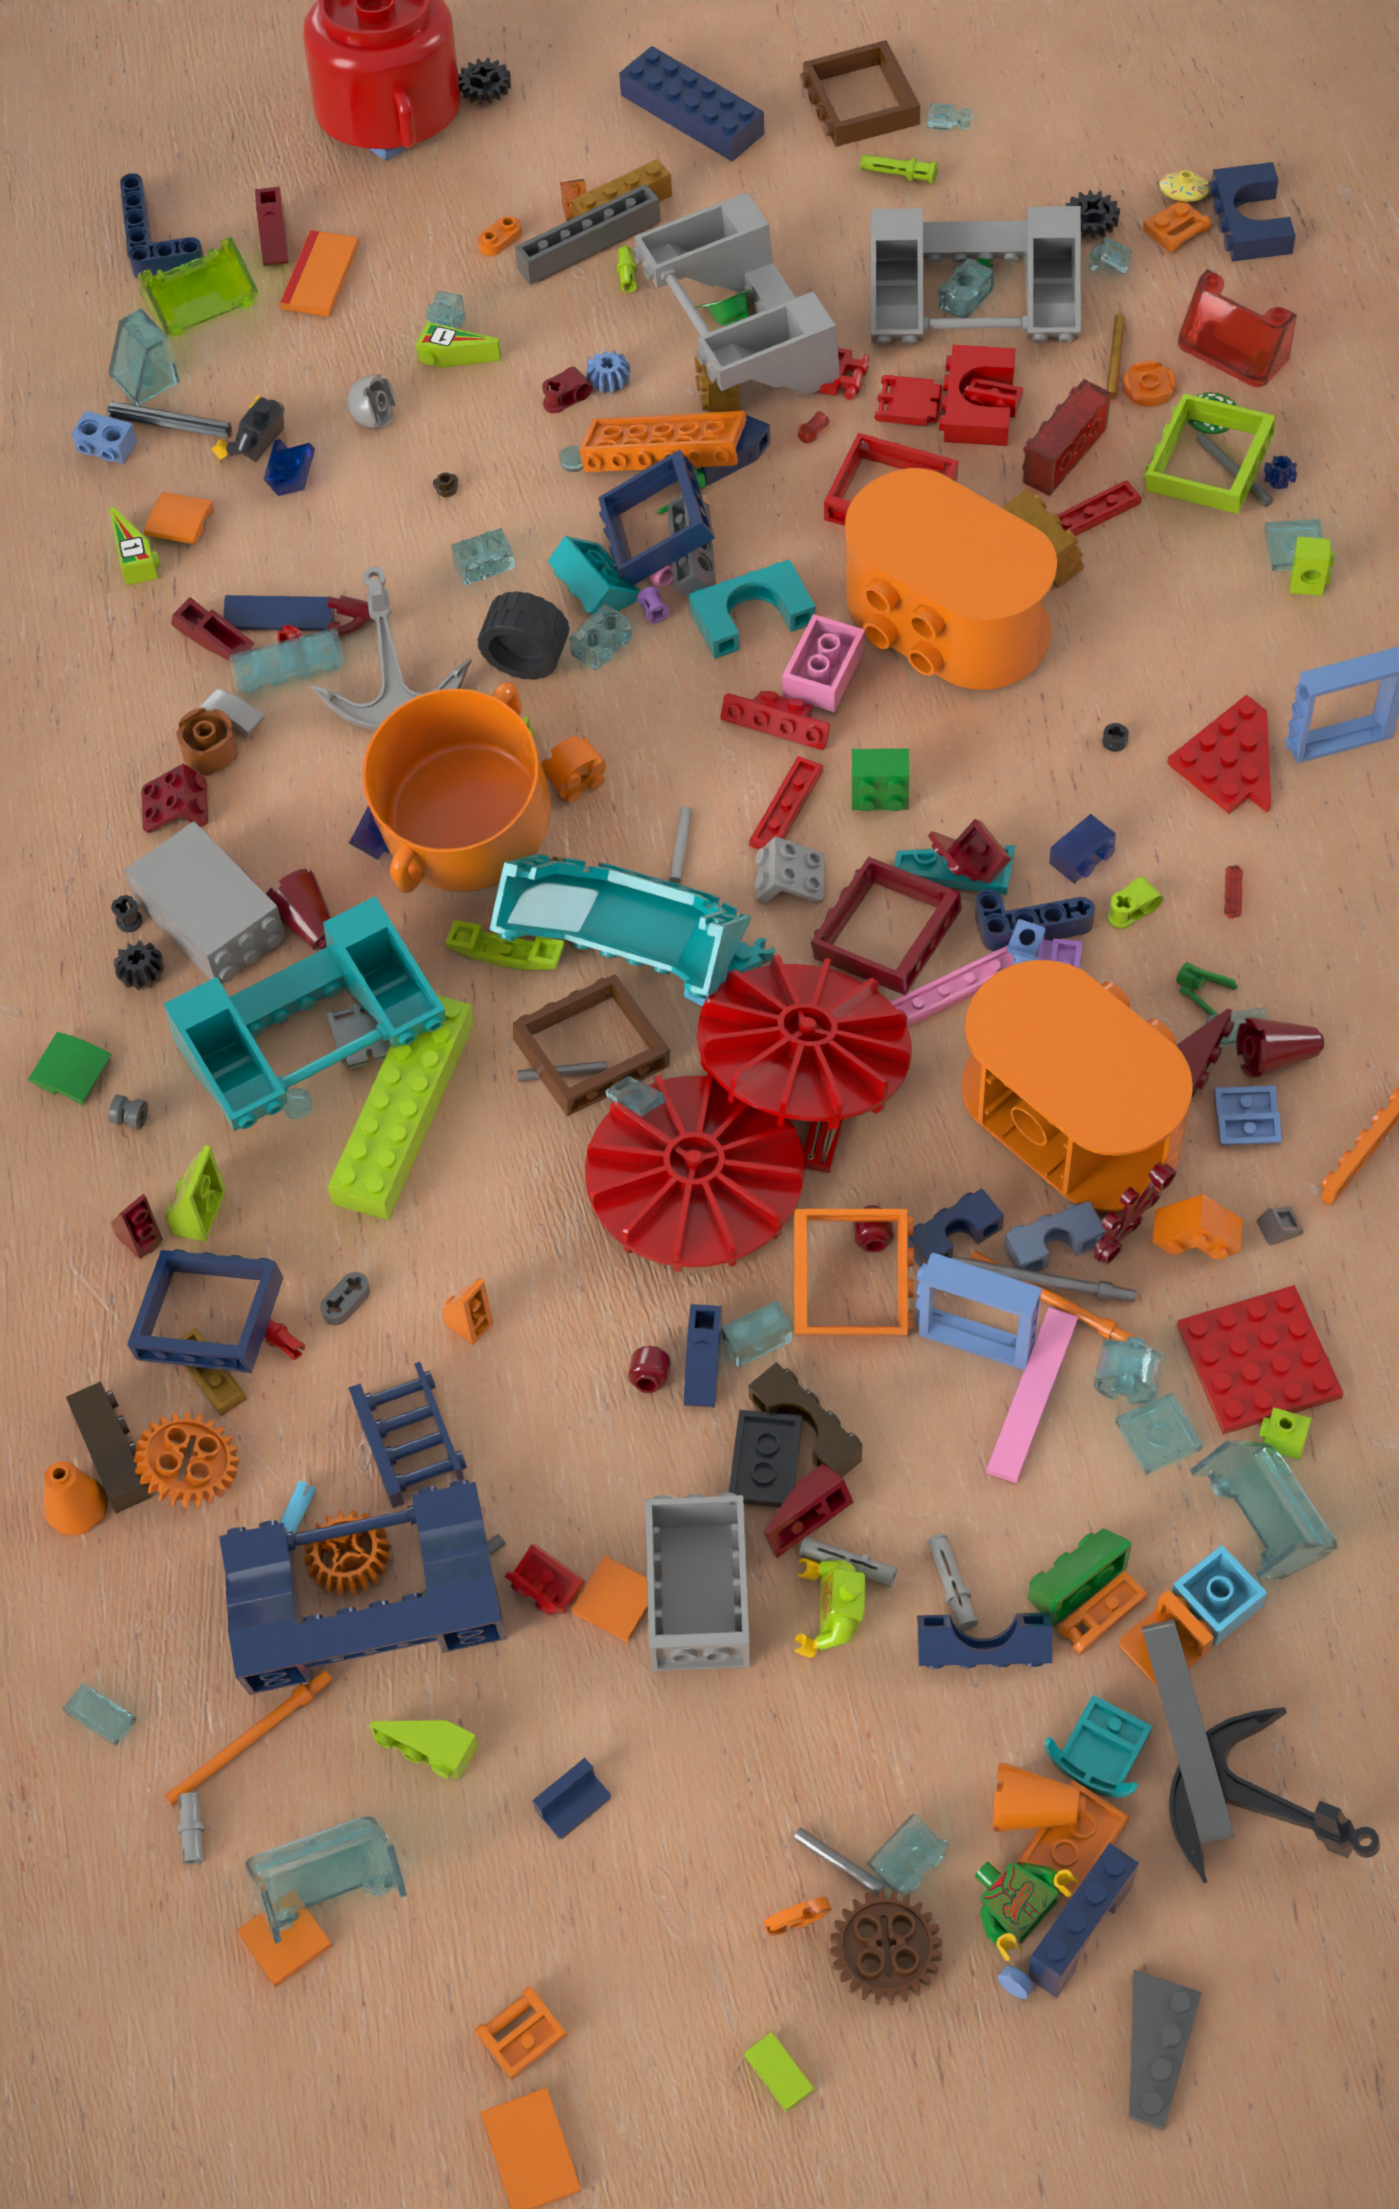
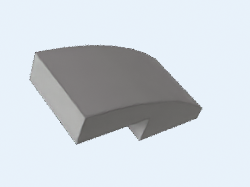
[200,689,265,737]

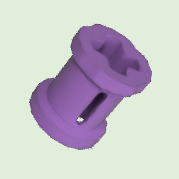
[637,586,670,623]

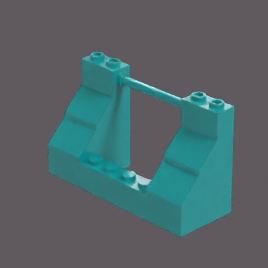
[163,896,446,1131]

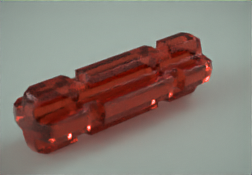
[1224,865,1243,919]

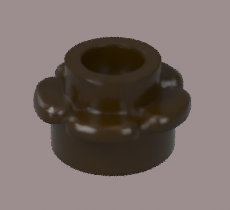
[433,472,459,497]

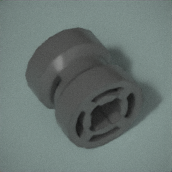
[108,1094,148,1130]

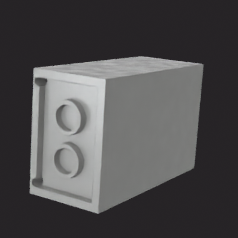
[124,822,286,984]
[645,1492,750,1671]

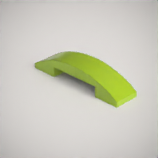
[445,920,565,970]

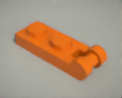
[1057,1571,1148,1655]

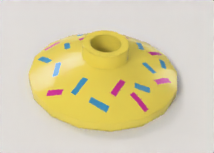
[1159,170,1209,202]

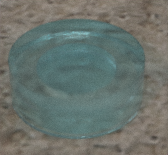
[560,446,583,472]
[283,1088,313,1119]

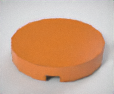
[1123,361,1176,406]
[763,1897,832,1936]

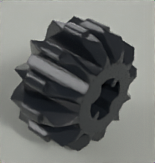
[114,939,164,991]

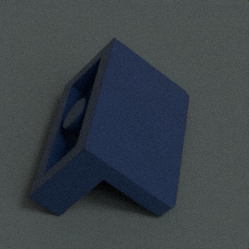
[532,1758,611,1839]

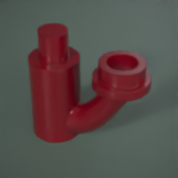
[326,595,371,642]

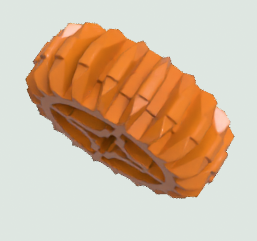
[303,1509,391,1597]

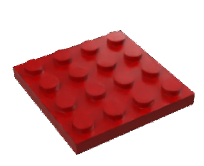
[1176,1285,1343,1435]

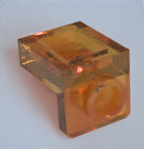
[560,179,586,222]

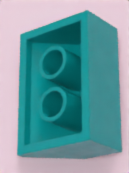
[548,536,641,617]

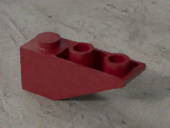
[255,186,289,266]
[1176,1008,1235,1097]
[111,1194,163,1259]

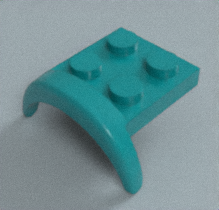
[1044,1695,1153,1798]

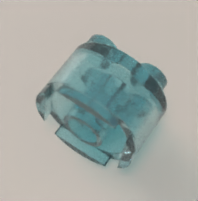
[1094,1337,1165,1404]

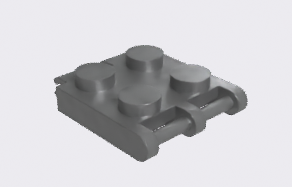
[326,1003,391,1069]

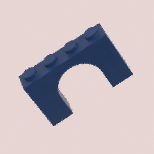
[1208,162,1296,262]
[1028,1843,1139,1998]

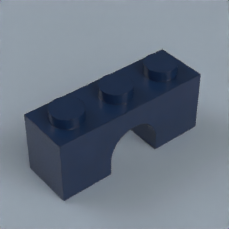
[907,1188,1004,1267]

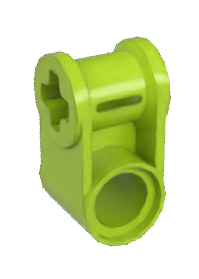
[1108,876,1164,929]

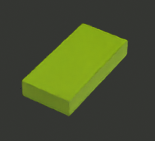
[744,2032,814,2113]

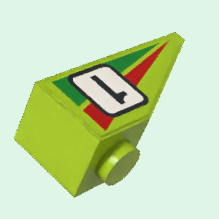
[416,322,502,368]
[109,507,161,586]

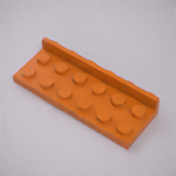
[579,411,747,472]

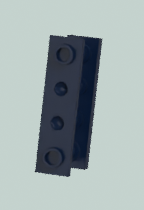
[349,1362,467,1508]

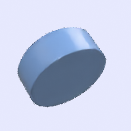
[998,1966,1034,1999]

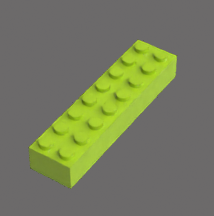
[327,995,475,1221]

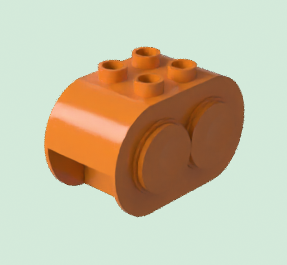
[845,468,1057,690]
[961,960,1193,1212]

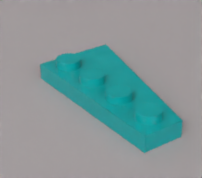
[894,845,1015,895]

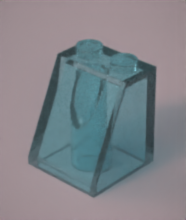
[108,308,180,406]

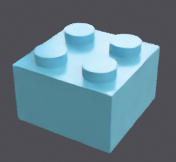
[1171,1545,1267,1647]

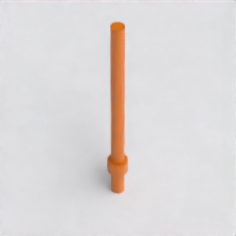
[970,1250,1138,1349]
[165,1670,333,1806]

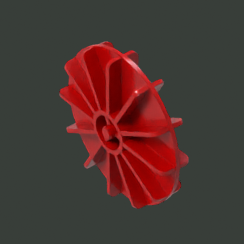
[696,955,912,1130]
[585,1072,805,1272]

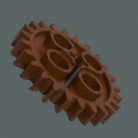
[830,1889,942,2005]

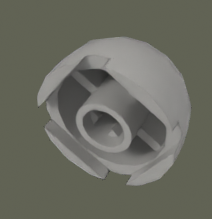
[347,374,396,428]

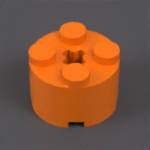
[542,735,606,803]

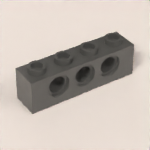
[668,494,716,598]

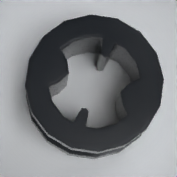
[1103,723,1129,752]

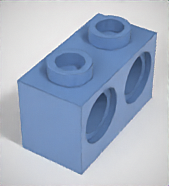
[71,411,137,464]

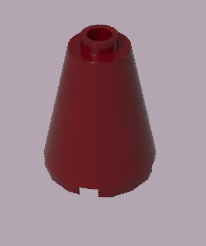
[266,869,331,950]
[1236,1017,1324,1078]

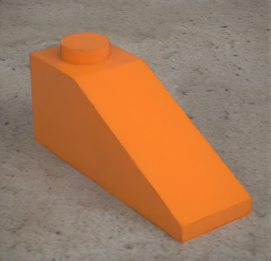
[442,1278,493,1345]

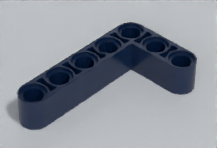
[120,173,205,280]

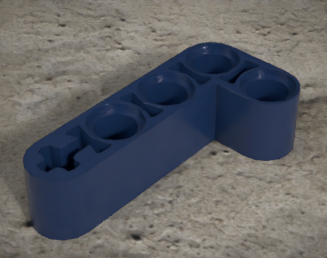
[975,890,1095,951]

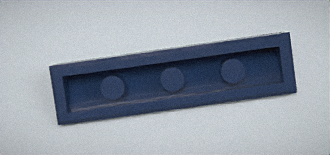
[224,595,335,631]

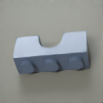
[1004,1201,1106,1271]

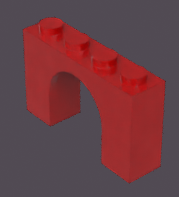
[939,344,1016,446]

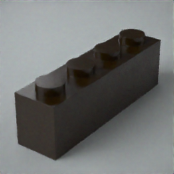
[66,1381,152,1514]

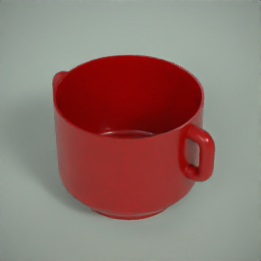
[303,0,461,149]

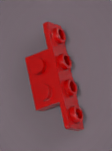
[720,691,830,750]

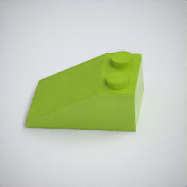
[165,1145,226,1242]

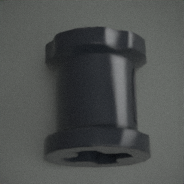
[111,895,142,933]

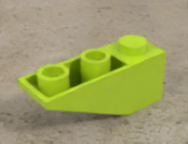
[369,1720,479,1780]

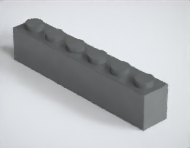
[515,184,660,284]

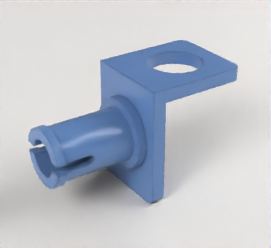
[1007,919,1045,965]

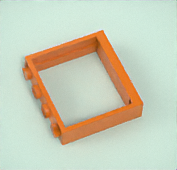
[794,1209,914,1336]

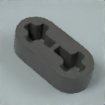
[320,1272,370,1325]

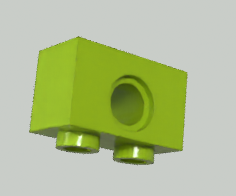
[1289,536,1335,596]

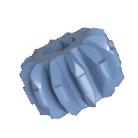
[586,350,631,394]

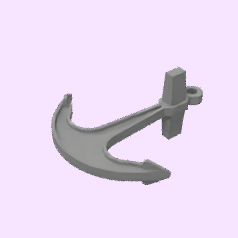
[311,567,472,731]

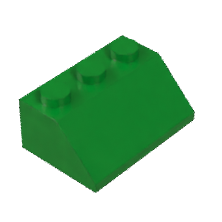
[1028,1528,1132,1627]

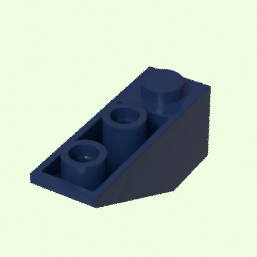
[701,415,770,486]
[683,1304,723,1408]

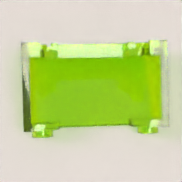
[138,236,258,337]

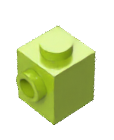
[1259,1407,1311,1459]

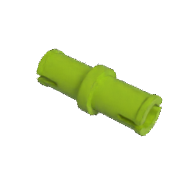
[617,245,637,293]

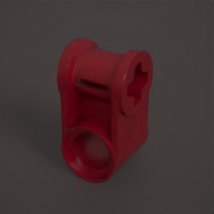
[542,367,593,413]

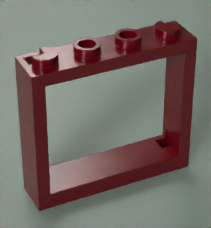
[810,856,962,996]

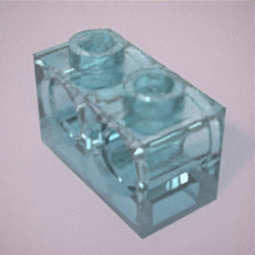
[451,528,515,585]
[569,603,632,671]

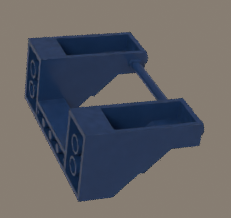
[219,1480,507,1695]

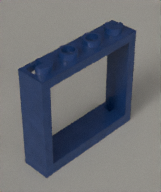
[598,450,715,586]
[127,1249,284,1373]

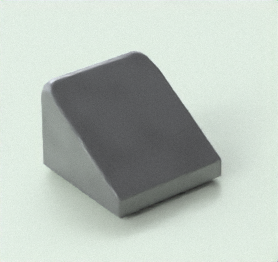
[1257,1207,1304,1245]

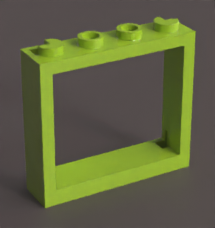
[1143,393,1276,514]

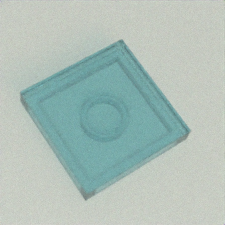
[1264,519,1323,571]
[1115,1393,1203,1475]

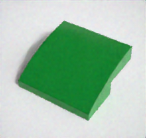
[28,1032,111,1105]

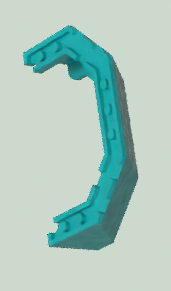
[489,854,751,998]

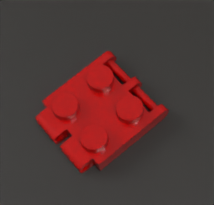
[874,375,942,426]

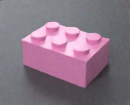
[782,614,865,713]

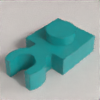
[728,938,775,973]

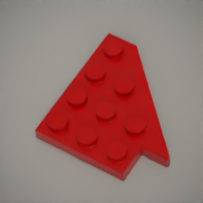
[1167,694,1271,814]

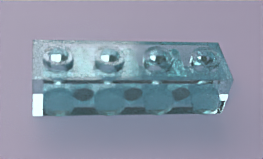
[228,628,346,693]

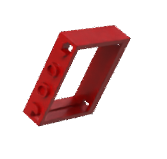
[824,433,959,526]

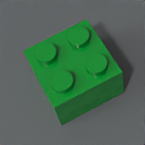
[851,748,910,811]

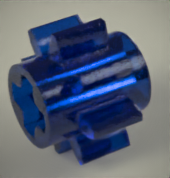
[1264,456,1297,489]

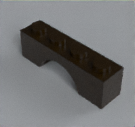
[748,1362,863,1478]

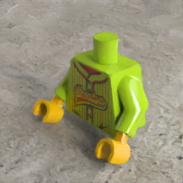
[795,1558,865,1658]

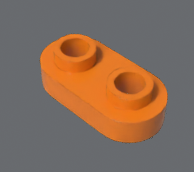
[478,216,522,256]

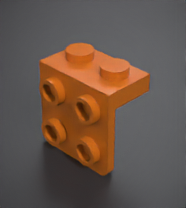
[1119,1589,1214,1688]

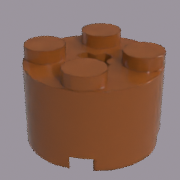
[176,708,238,776]

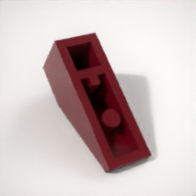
[763,1463,854,1558]

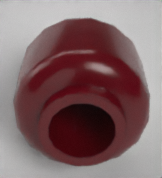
[853,1205,894,1253]
[628,1345,671,1393]

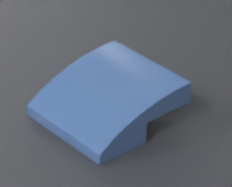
[1214,1086,1282,1145]

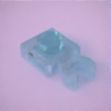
[927,103,972,130]

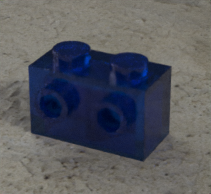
[1049,814,1116,884]

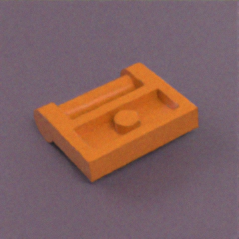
[1143,201,1213,253]
[474,1986,567,2080]

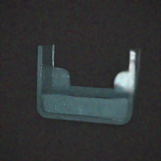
[1190,1440,1338,1579]
[245,1817,407,1944]

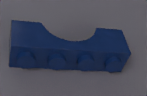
[917,1613,1052,1669]

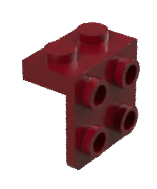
[141,763,208,833]
[928,819,1012,884]

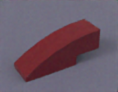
[171,597,254,663]

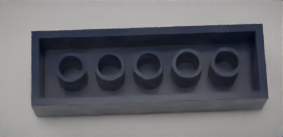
[619,46,764,162]

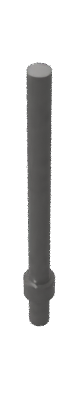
[951,1255,1136,1302]

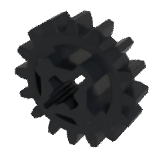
[458,58,511,105]
[1065,190,1120,239]

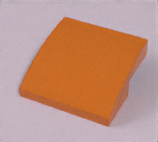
[144,492,213,544]

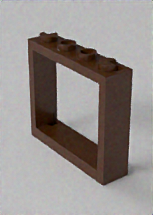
[800,40,920,147]
[513,974,670,1116]

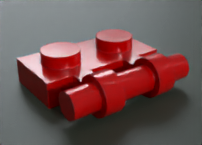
[816,348,870,400]

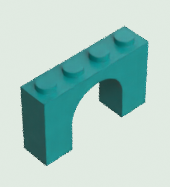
[689,559,816,659]

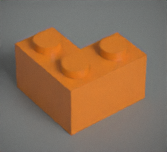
[1152,1194,1243,1260]

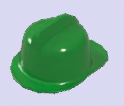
[695,289,751,326]

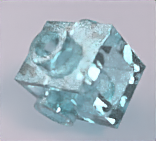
[426,291,465,329]

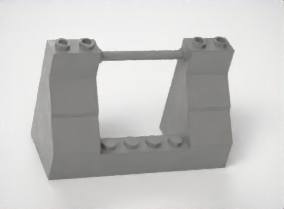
[633,192,840,395]
[870,206,1081,344]

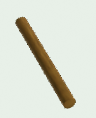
[1106,314,1125,399]

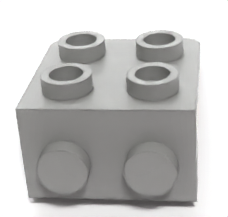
[755,836,824,904]

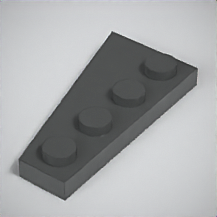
[1129,1970,1202,2131]

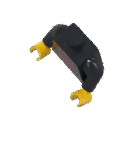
[211,395,285,462]

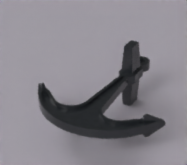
[1169,1707,1381,1884]

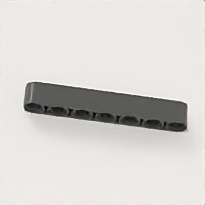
[1142,1619,1235,1846]

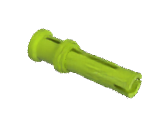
[860,154,938,184]

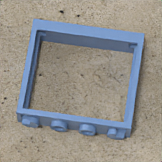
[1285,647,1399,764]
[915,1253,1042,1370]

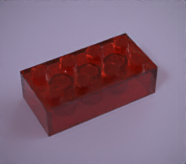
[1022,379,1111,496]

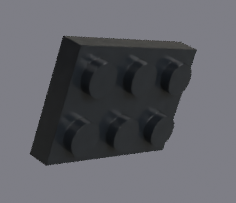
[729,1410,803,1508]

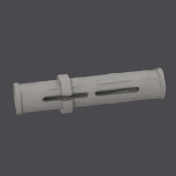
[927,1534,978,1631]
[799,1537,898,1587]

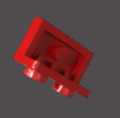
[964,377,1023,418]
[504,1544,586,1615]

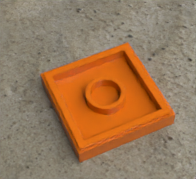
[571,1556,648,1642]
[237,1889,332,1988]

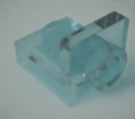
[1089,237,1132,275]

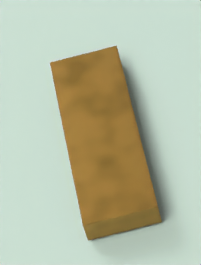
[179,1328,247,1416]

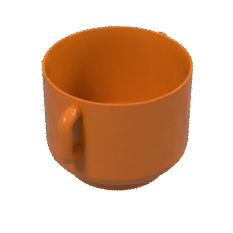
[362,682,551,893]

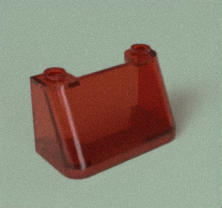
[1178,269,1297,387]

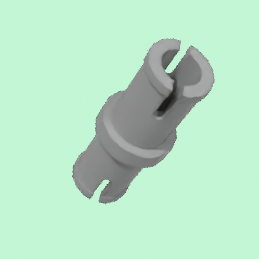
[177,1792,205,1865]

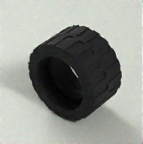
[477,591,570,680]

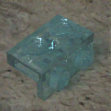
[866,1814,950,1894]

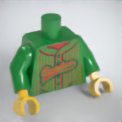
[975,1861,1079,1961]

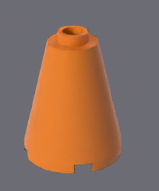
[43,1461,108,1536]
[993,1762,1086,1832]

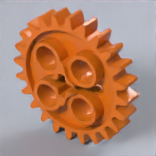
[134,1412,239,1508]

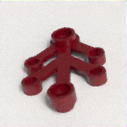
[1094,1162,1177,1264]

